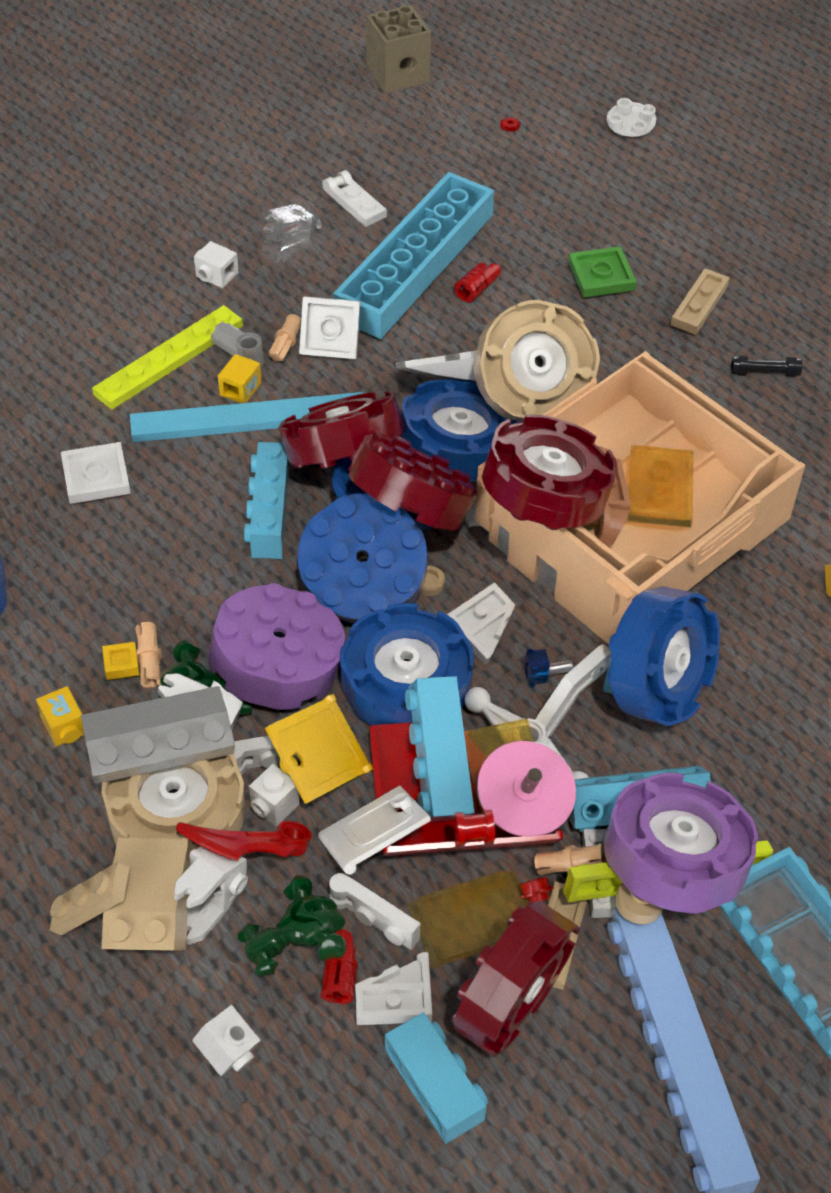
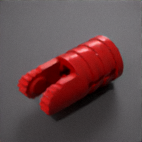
[454,262,502,303]
[320,928,358,1004]

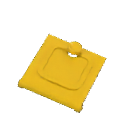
[265,694,373,804]

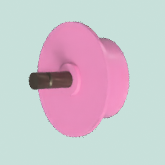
[477,741,576,837]

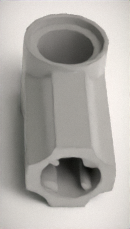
[211,321,264,367]

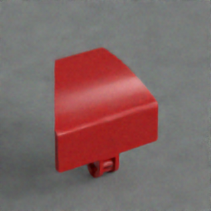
[369,723,563,857]

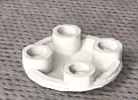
[606,98,656,137]

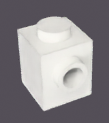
[194,241,238,288]
[249,764,300,827]
[192,1005,261,1076]

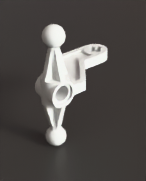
[464,644,611,779]

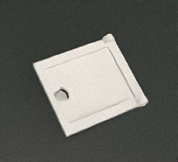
[318,786,431,874]

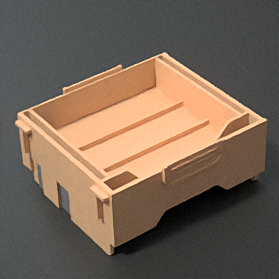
[475,351,805,644]

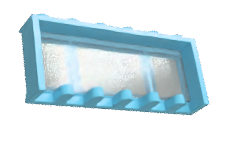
[719,847,831,1059]

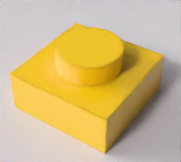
[102,642,139,680]

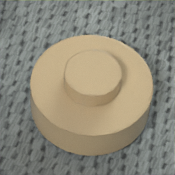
[615,882,663,924]

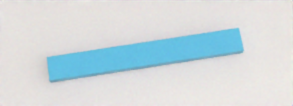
[130,392,363,442]

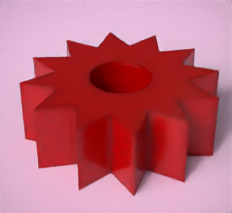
[500,116,520,132]

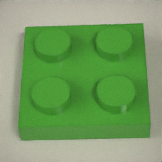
[568,246,637,298]

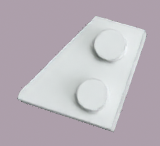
[447,582,515,664]
[355,952,432,1025]

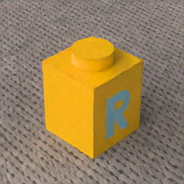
[218,354,262,403]
[36,686,84,747]

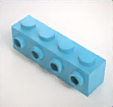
[244,442,290,559]
[405,676,474,822]
[568,766,710,832]

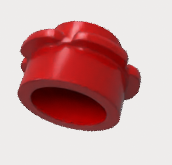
[519,876,554,902]

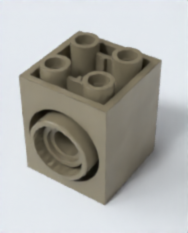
[366,5,431,93]

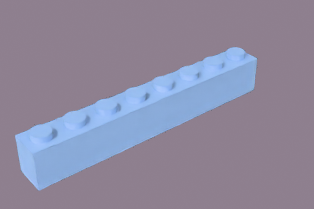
[608,907,760,1193]

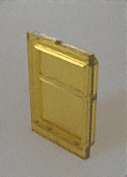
[407,870,529,969]

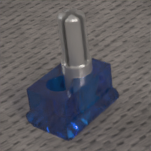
[524,649,574,688]

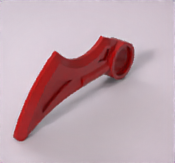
[175,820,312,861]

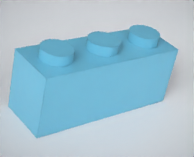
[385,1012,488,1144]

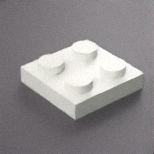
[299,296,361,359]
[61,442,131,504]

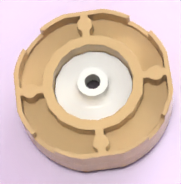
[473,300,600,422]
[101,754,246,867]

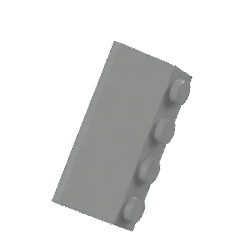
[81,686,235,784]

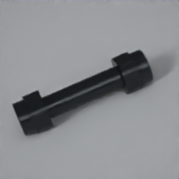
[731,355,802,377]

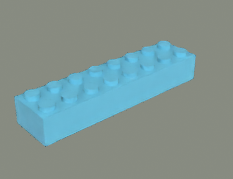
[333,172,494,339]

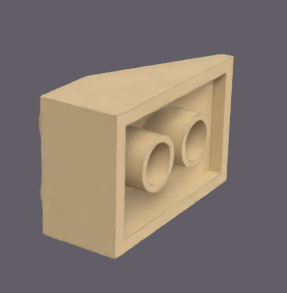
[101,838,190,950]

